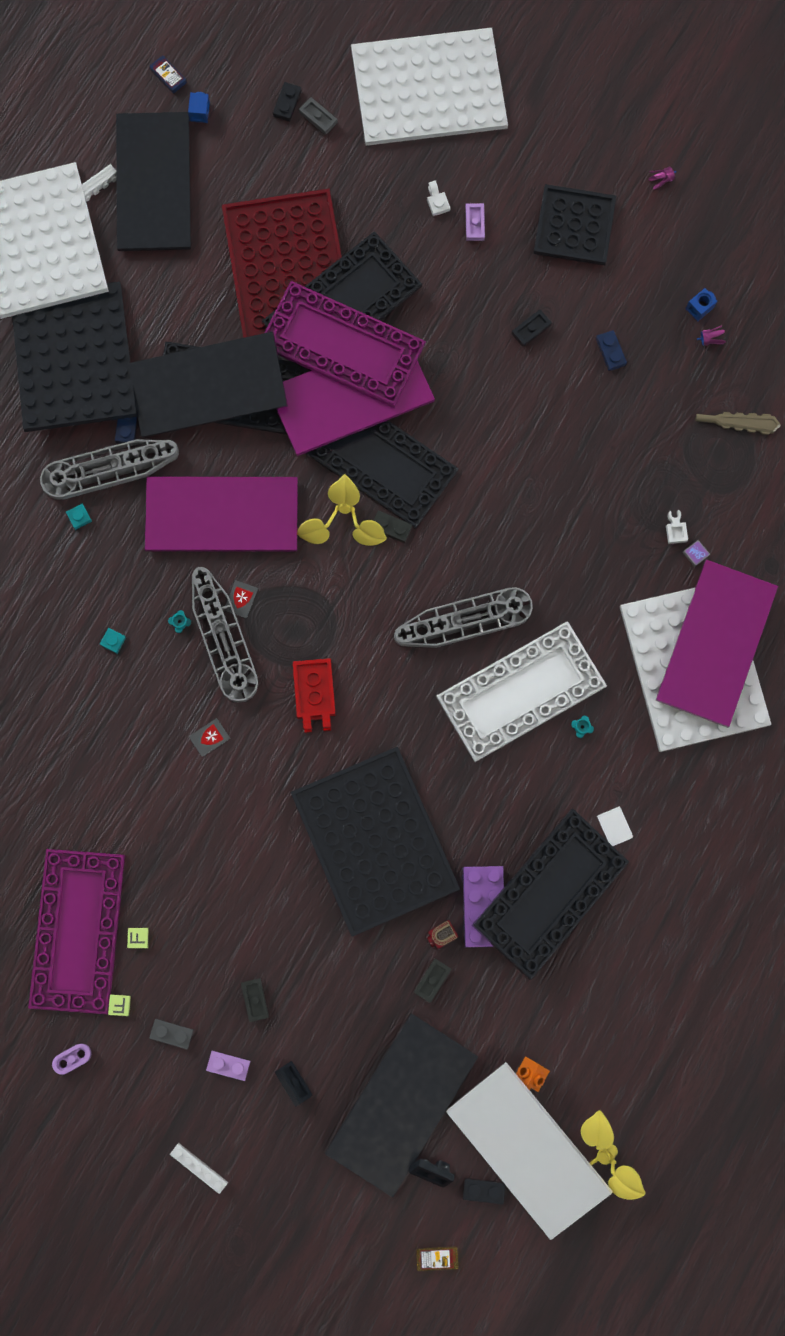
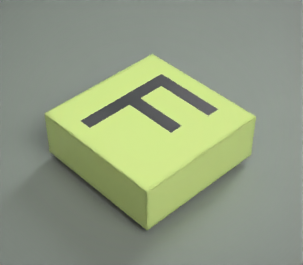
[127,928,149,948]
[108,995,131,1016]

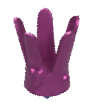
[649,167,676,190]
[697,325,726,346]

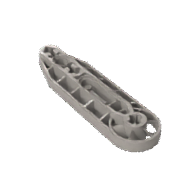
[40,439,179,500]
[192,567,259,703]
[394,587,533,648]

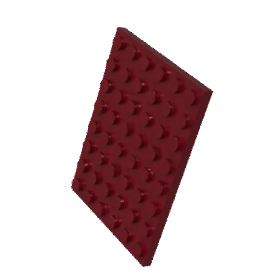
[222,188,342,338]

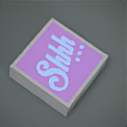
[683,540,710,567]

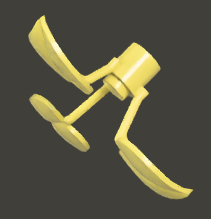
[297,474,387,546]
[581,1110,646,1200]

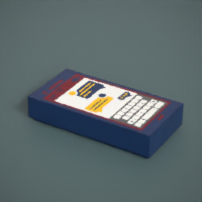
[149,55,187,94]

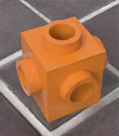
[516,1056,550,1092]

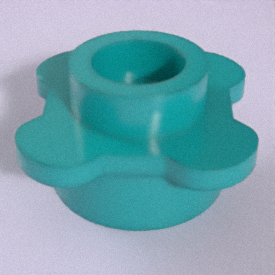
[168,610,191,633]
[571,716,594,738]

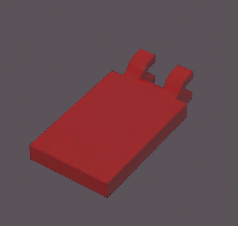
[293,658,336,733]

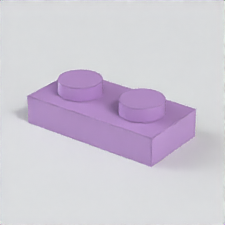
[465,203,485,241]
[206,1051,251,1081]

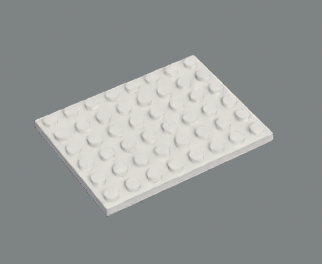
[351,28,508,146]
[0,162,109,319]
[620,587,771,752]

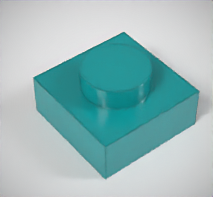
[66,503,92,530]
[100,628,126,654]

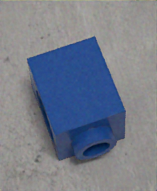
[188,92,210,123]
[686,288,717,321]

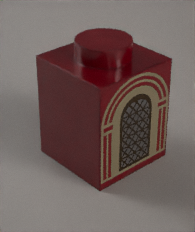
[426,920,458,949]

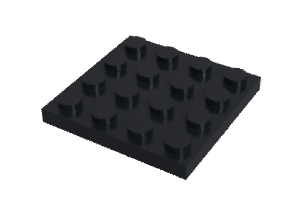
[533,184,616,266]

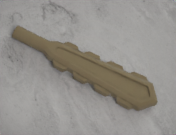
[695,412,781,435]

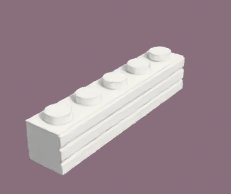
[82,164,117,202]
[170,1143,228,1194]

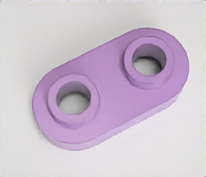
[52,1044,92,1074]

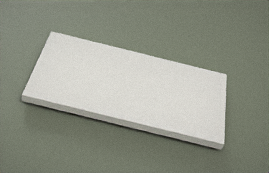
[436,621,607,762]
[446,1062,613,1240]

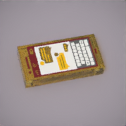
[416,1247,458,1271]

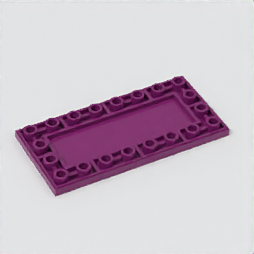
[264,281,426,407]
[276,361,435,456]
[145,477,298,552]
[655,559,778,728]
[28,849,125,1014]

